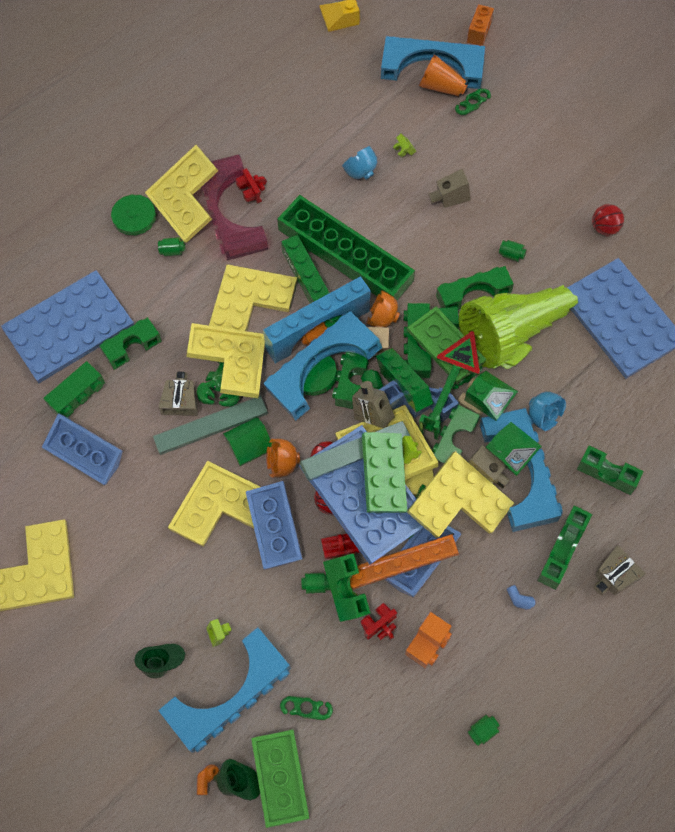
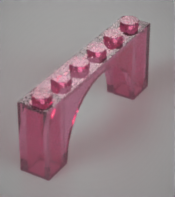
[202,154,268,261]

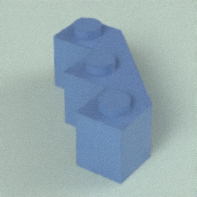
[379,380,459,422]

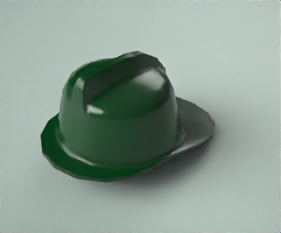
[134,644,185,679]
[213,759,260,801]

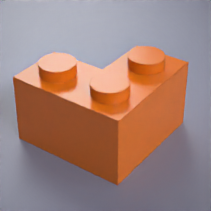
[405,612,452,669]

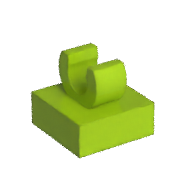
[393,133,416,157]
[402,436,422,464]
[206,619,232,647]

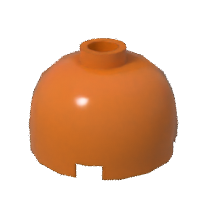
[366,290,400,328]
[266,439,300,478]

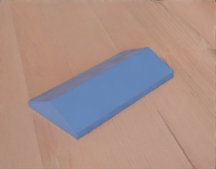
[42,414,123,485]
[246,481,303,569]
[385,526,461,597]

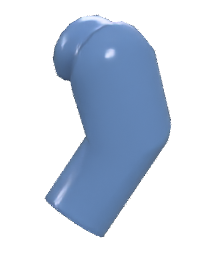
[506,585,535,610]

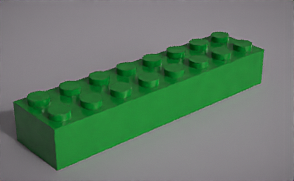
[277,195,415,301]

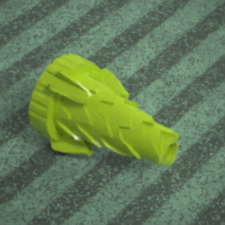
[459,285,578,369]

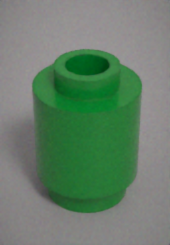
[158,237,185,256]
[499,240,527,262]
[361,369,384,390]
[301,572,330,594]
[467,715,500,746]

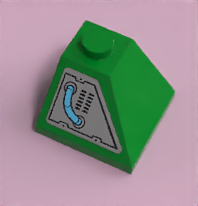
[464,371,518,421]
[486,422,542,477]

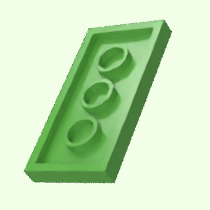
[407,306,486,384]
[362,432,407,513]
[251,730,310,828]

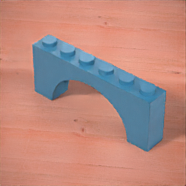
[381,36,485,89]
[263,276,371,364]
[263,311,382,421]
[479,408,563,532]
[158,627,291,753]

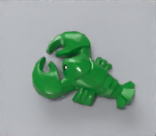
[196,362,240,407]

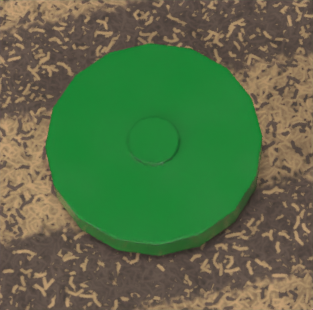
[111,194,156,236]
[303,356,338,396]

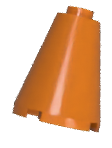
[419,55,468,96]

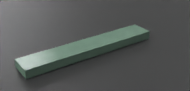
[153,396,268,455]
[299,421,410,481]

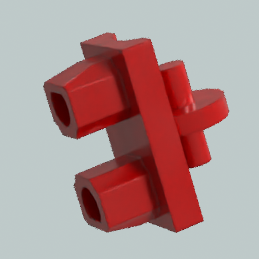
[235,168,267,204]
[321,534,360,559]
[360,603,398,640]

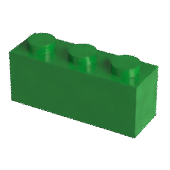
[43,361,105,417]

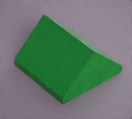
[223,417,272,466]

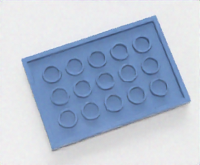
[567,258,675,379]
[1,270,134,384]
[299,425,424,565]

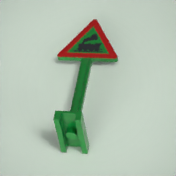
[419,331,480,440]

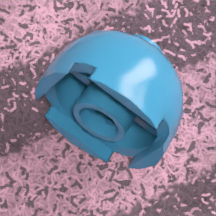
[342,146,377,180]
[529,392,566,431]

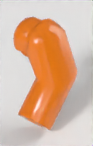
[197,764,219,795]

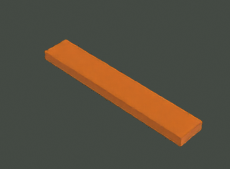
[350,534,459,590]

